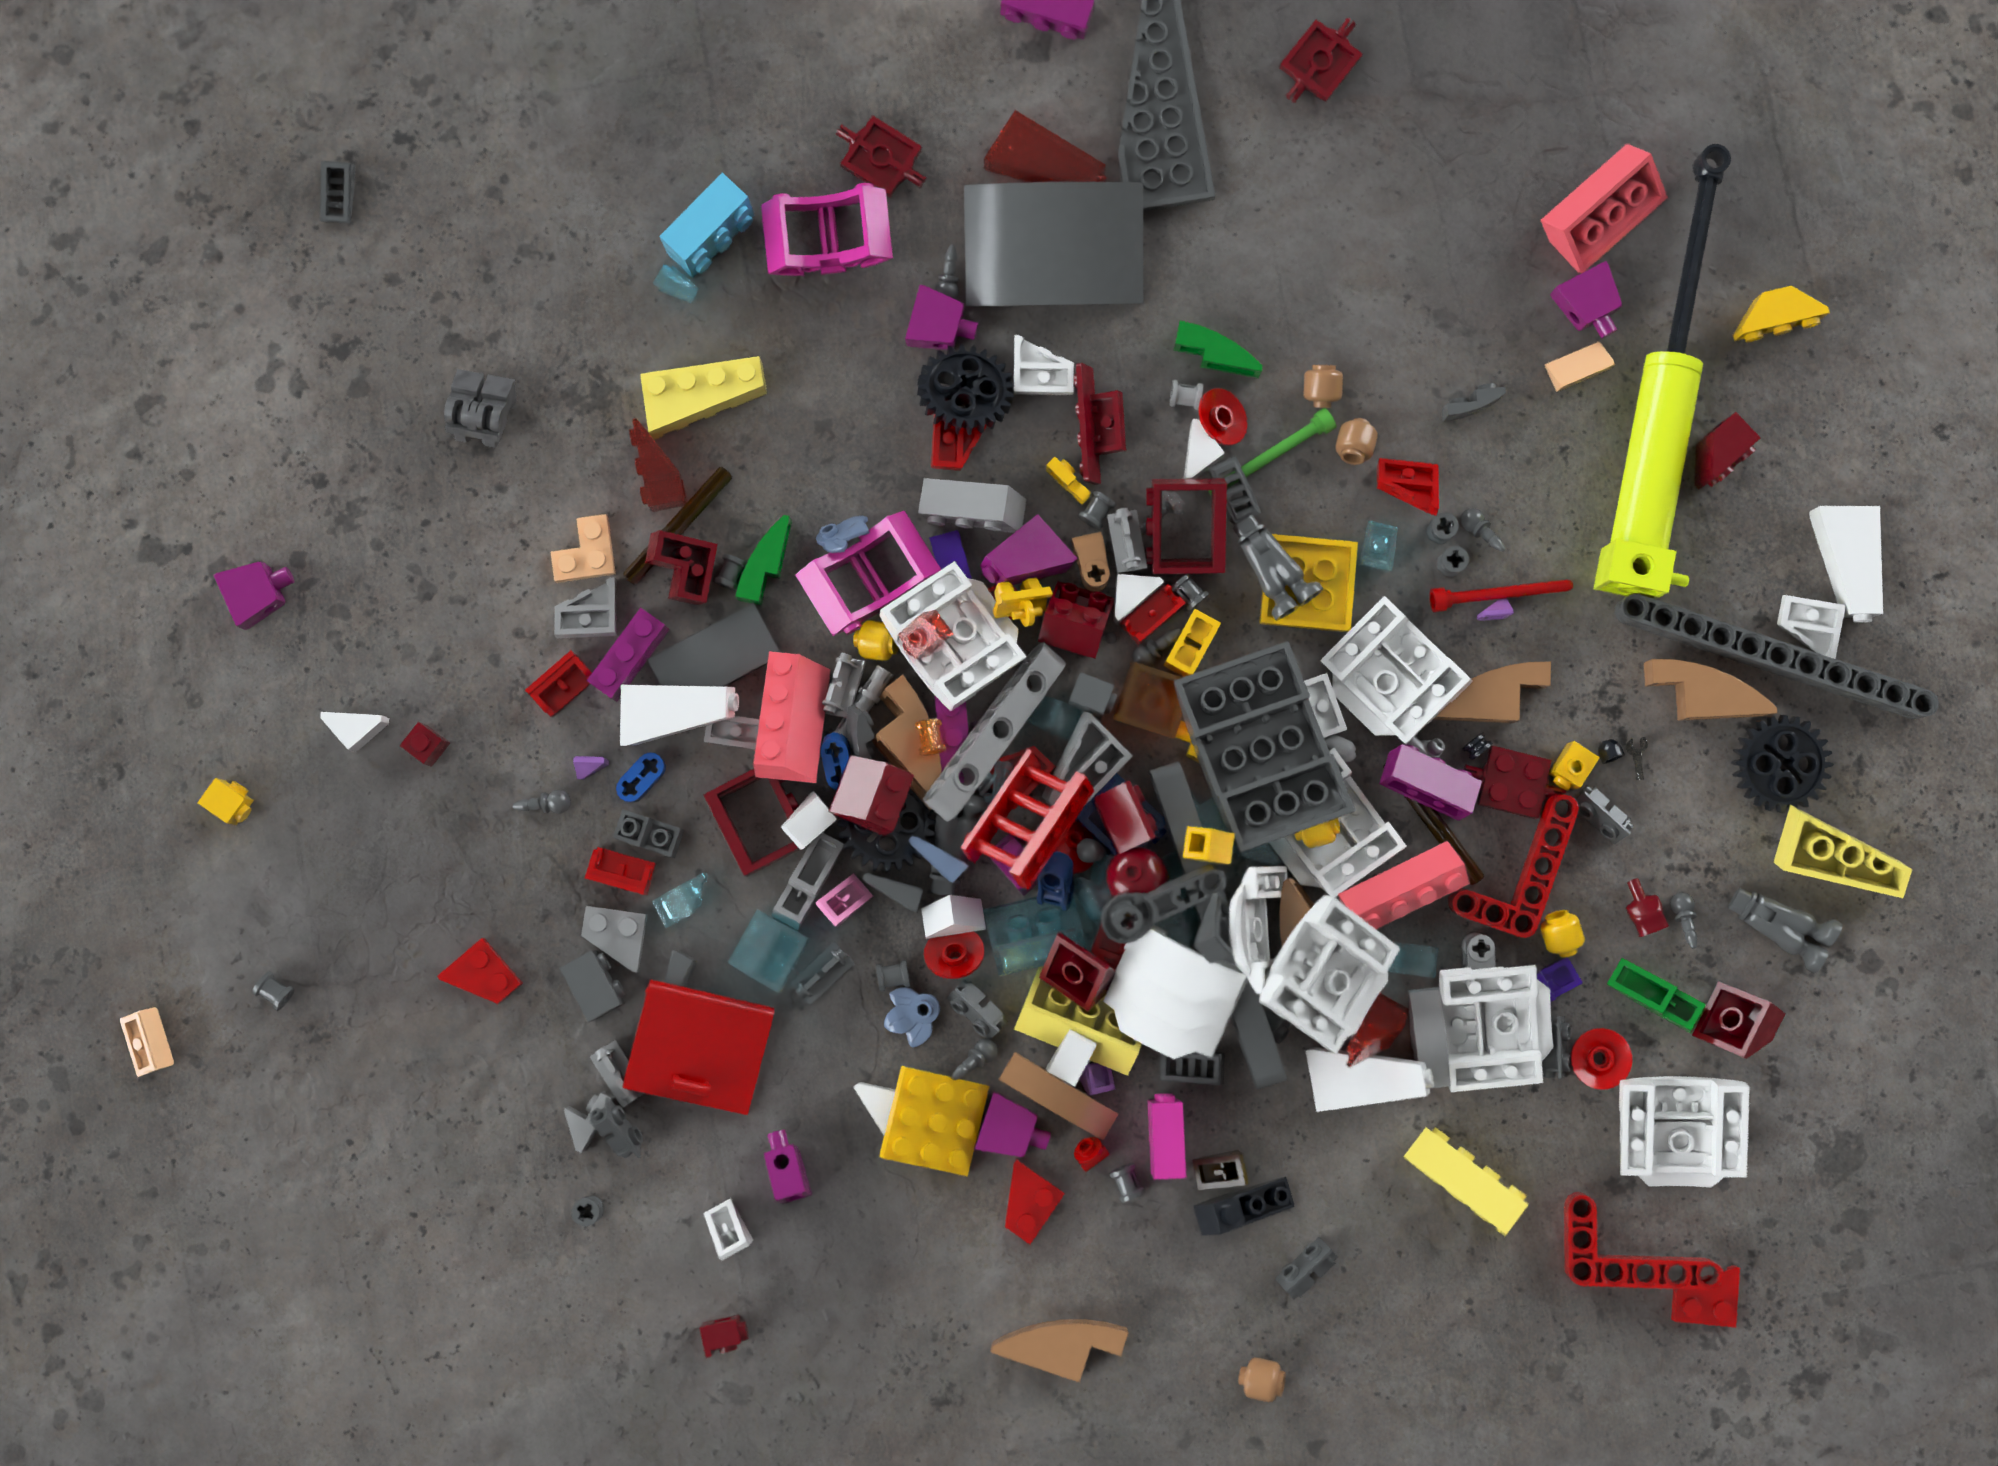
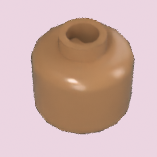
[1304,365,1343,408]
[1336,418,1378,465]
[1239,1358,1286,1402]

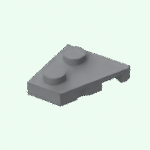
[554,577,617,639]
[581,906,648,972]

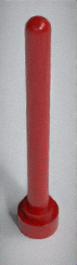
[1429,579,1573,612]

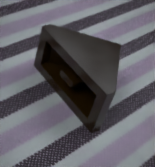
[1192,1150,1249,1190]

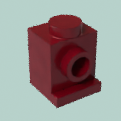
[699,1314,749,1358]

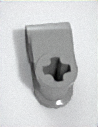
[1461,932,1496,970]

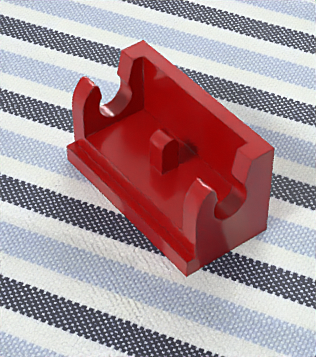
[1119,584,1186,646]
[525,650,593,717]
[584,847,657,895]

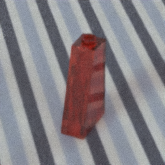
[984,110,1107,183]

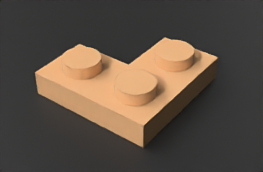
[551,514,616,583]

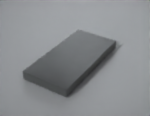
[647,603,780,687]

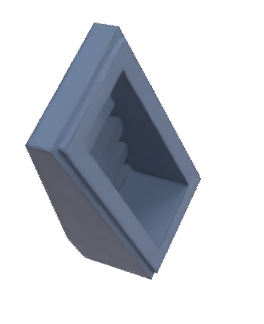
[909,836,969,883]

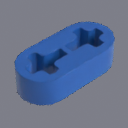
[821,732,851,790]
[616,753,666,803]

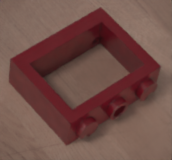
[1145,478,1227,574]
[703,769,811,877]

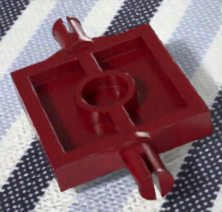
[1279,18,1363,103]
[836,115,927,198]
[1463,746,1566,819]

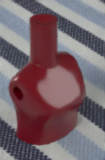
[1626,878,1669,937]

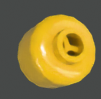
[853,620,899,661]
[1294,818,1340,848]
[1540,910,1585,958]

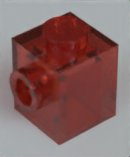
[898,610,954,659]

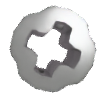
[1169,380,1203,410]

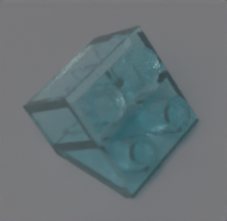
[728,909,810,992]

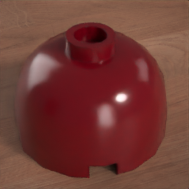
[1107,847,1168,897]

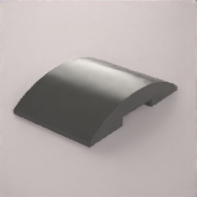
[964,182,1143,306]
[1174,641,1356,853]

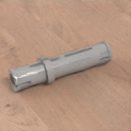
[832,665,894,748]

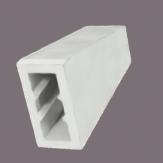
[1809,506,1883,623]
[620,685,739,746]
[1306,1047,1434,1112]

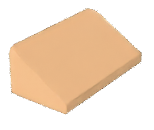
[1545,342,1615,392]
[120,1007,174,1077]

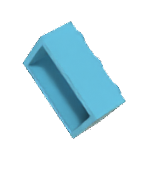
[659,173,754,278]

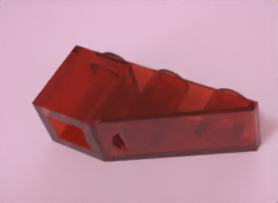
[629,418,687,512]
[1346,993,1409,1068]

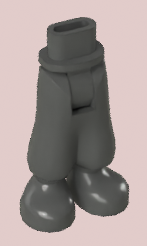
[1233,515,1324,621]
[929,796,992,896]
[1728,887,1843,973]

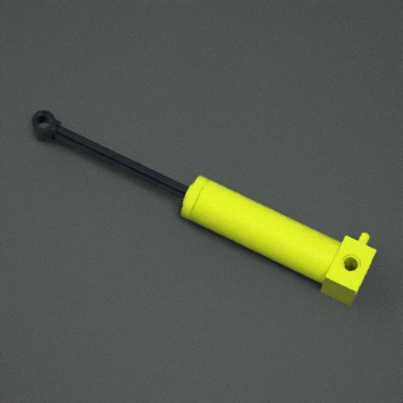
[1593,144,1731,599]

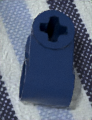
[1037,852,1074,911]

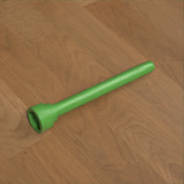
[1208,408,1337,496]

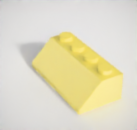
[1014,965,1142,1076]

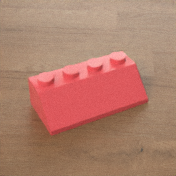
[1540,144,1668,274]
[753,651,831,783]
[1338,841,1470,930]

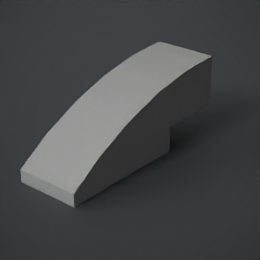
[772,832,845,930]
[1408,987,1450,1088]

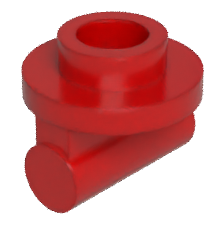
[1074,1137,1110,1172]

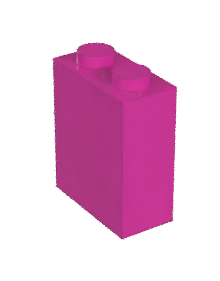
[1147,1093,1186,1179]

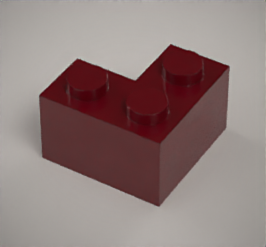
[645,530,718,605]

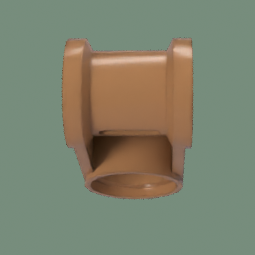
[1071,532,1110,592]

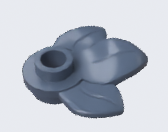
[816,516,870,553]
[884,987,940,1047]

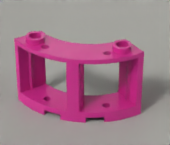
[761,183,893,276]
[795,510,941,636]

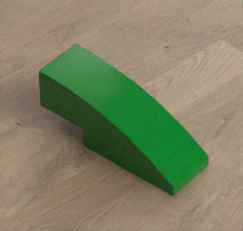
[1173,320,1263,378]
[735,515,792,606]
[1607,958,1706,1034]

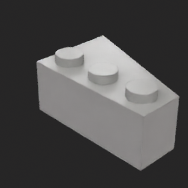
[918,478,1027,533]
[1041,711,1133,806]

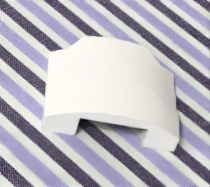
[880,561,1026,711]
[1320,596,1473,744]
[1269,748,1407,898]
[1229,866,1288,994]
[1259,895,1400,1054]
[1103,925,1248,1059]
[1439,965,1554,1092]
[1619,1076,1749,1188]

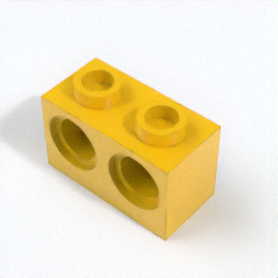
[1163,609,1221,677]

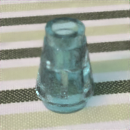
[653,264,700,304]

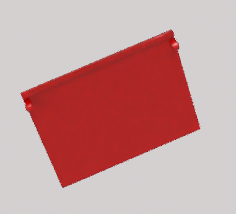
[622,979,775,1115]

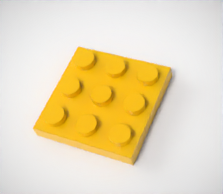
[1259,534,1358,632]
[879,1066,990,1176]

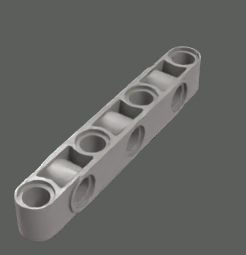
[923,642,1066,822]

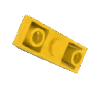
[1733,285,1830,343]

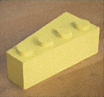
[640,356,767,440]
[1774,805,1912,898]
[1404,1127,1528,1236]

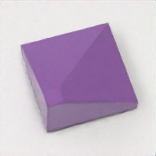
[1477,598,1513,621]
[573,756,609,780]
[1079,1062,1115,1096]

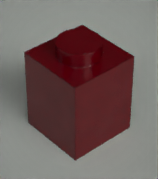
[400,722,450,767]

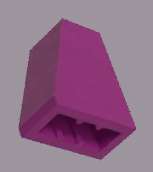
[979,514,1078,585]

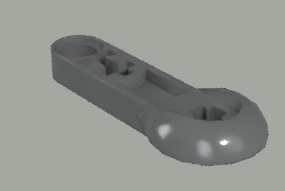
[1101,865,1227,944]

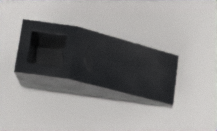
[1193,1177,1295,1236]

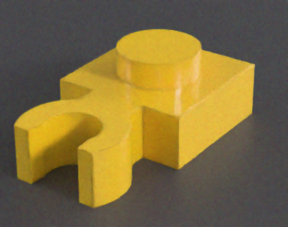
[1046,457,1091,505]

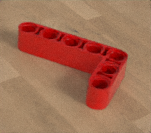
[1448,794,1579,938]
[1564,1192,1725,1290]

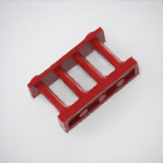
[960,749,1095,890]

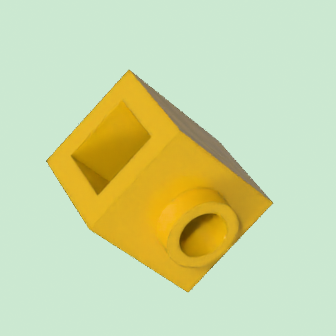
[1549,741,1600,791]
[197,778,254,825]
[1183,826,1235,864]

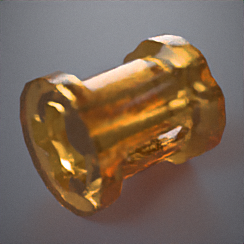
[915,719,946,756]

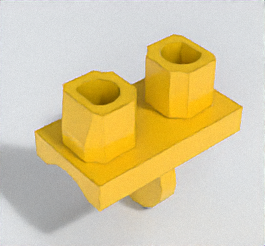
[993,577,1053,627]

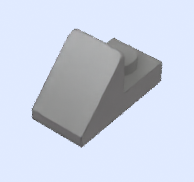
[564,1091,615,1153]

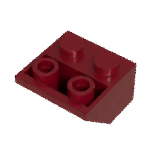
[1695,412,1761,490]
[1038,581,1115,659]
[1093,780,1158,853]

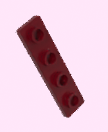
[1074,363,1126,485]

